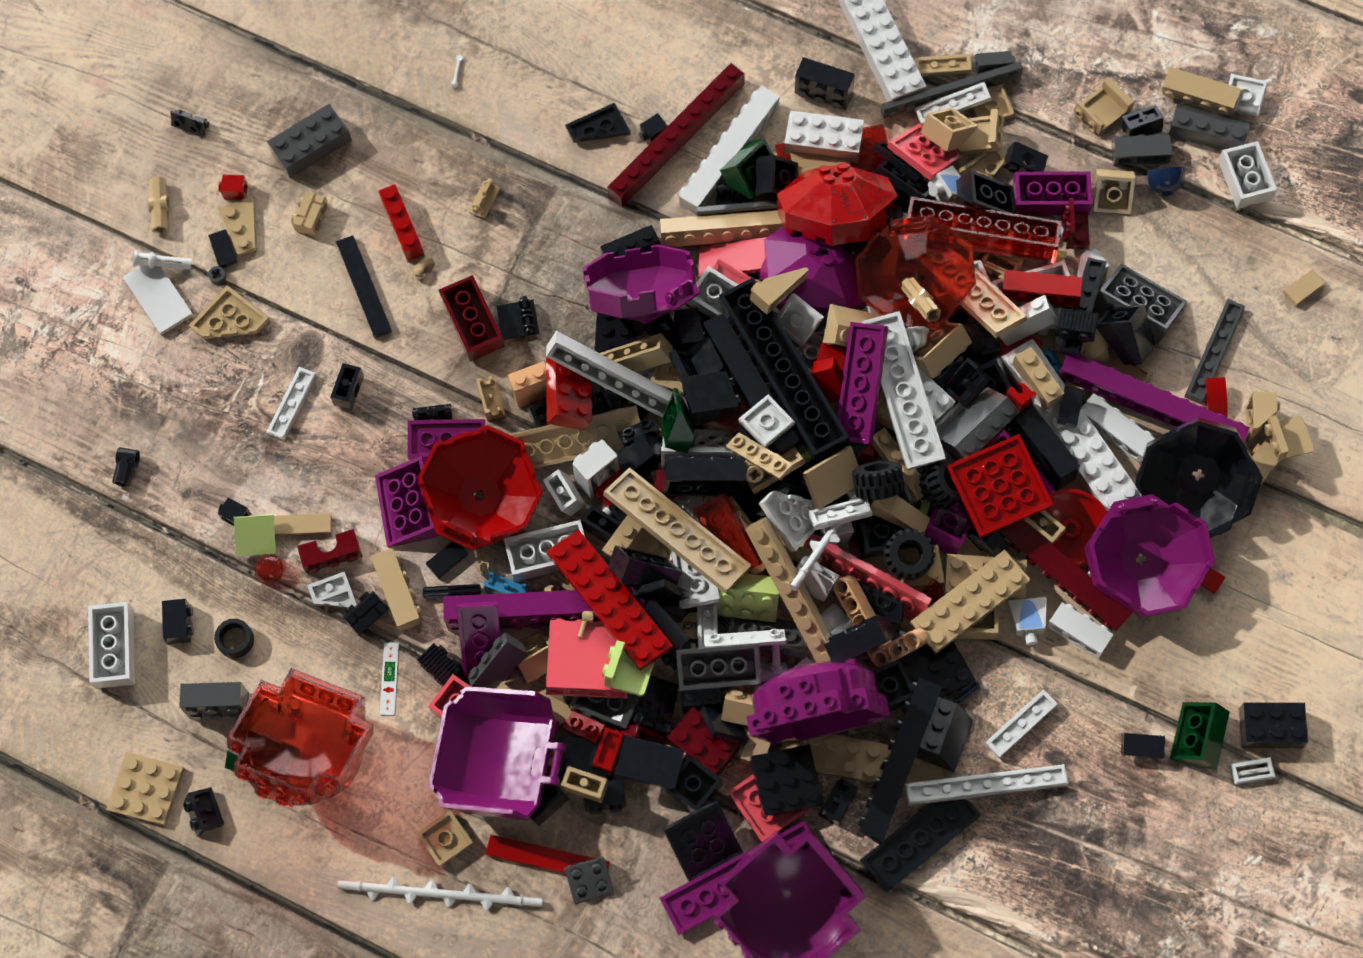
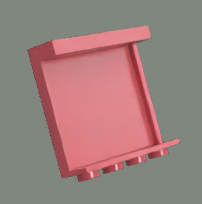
[546,619,628,699]

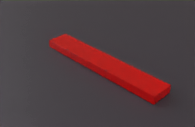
[485,834,610,874]

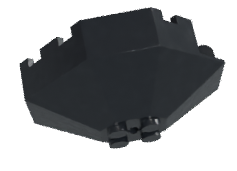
[1135,417,1263,538]

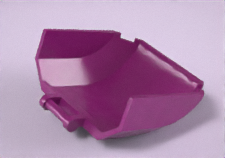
[428,687,566,820]

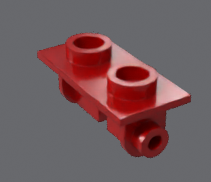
[563,711,605,743]

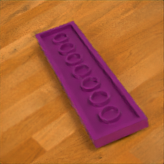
[659,821,809,936]

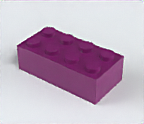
[1013,171,1093,216]

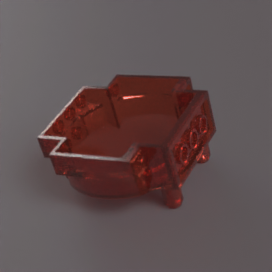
[227,668,373,808]

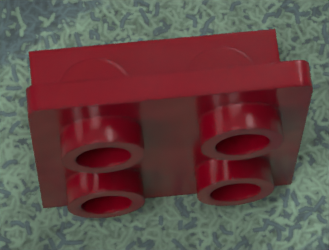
[1061,198,1090,249]

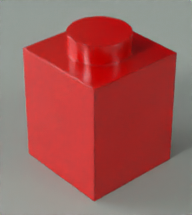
[218,174,248,200]

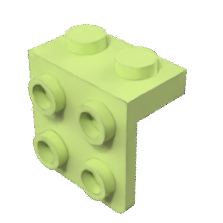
[602,640,654,696]

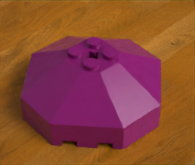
[760,227,872,314]
[582,245,700,324]
[1084,494,1216,619]

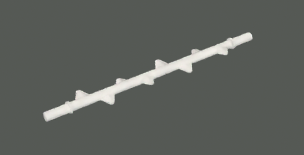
[790,456,884,591]
[338,877,543,910]

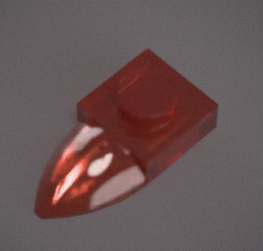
[922,579,944,607]

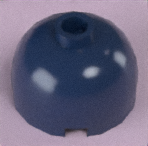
[1147,167,1185,196]

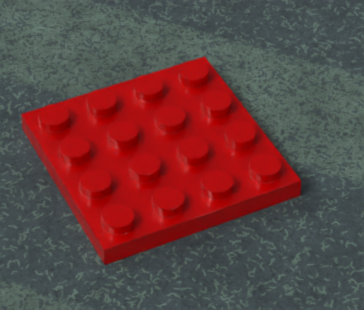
[947,434,1053,538]

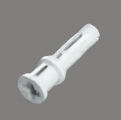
[133,250,192,270]

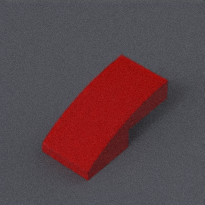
[1205,377,1228,418]

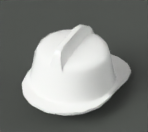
[905,326,930,352]

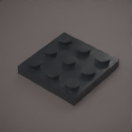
[900,641,975,698]
[750,744,824,817]
[662,800,743,882]

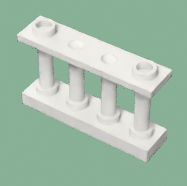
[704,629,787,682]

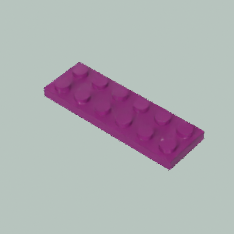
[838,322,889,445]

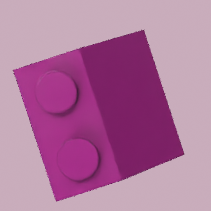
[924,506,972,554]

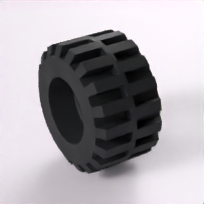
[919,455,962,510]
[852,461,905,500]
[882,528,936,581]

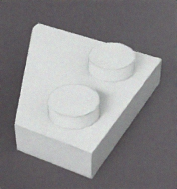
[307,571,357,608]

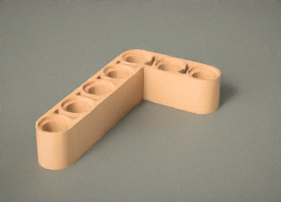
[833,575,928,667]

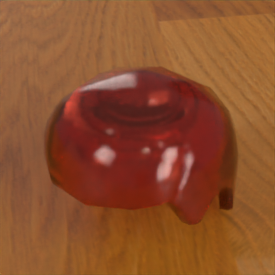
[255,554,286,583]

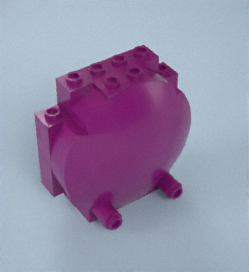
[746,659,890,744]
[714,828,866,958]

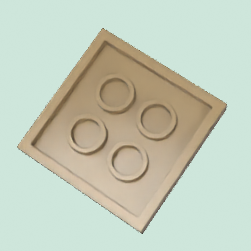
[106,752,185,826]

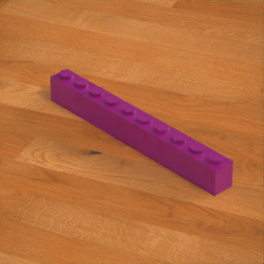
[1058,354,1250,442]

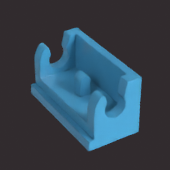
[483,572,529,594]

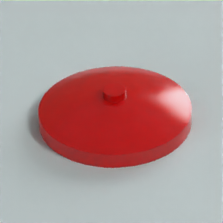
[1045,489,1107,567]

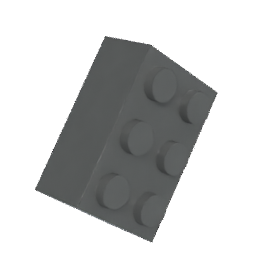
[179,682,249,720]

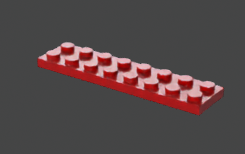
[546,530,673,671]

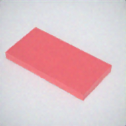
[698,237,767,279]

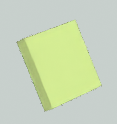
[234,514,276,557]

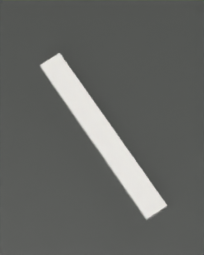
[904,764,1069,806]

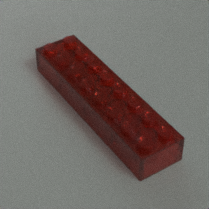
[903,197,1062,264]

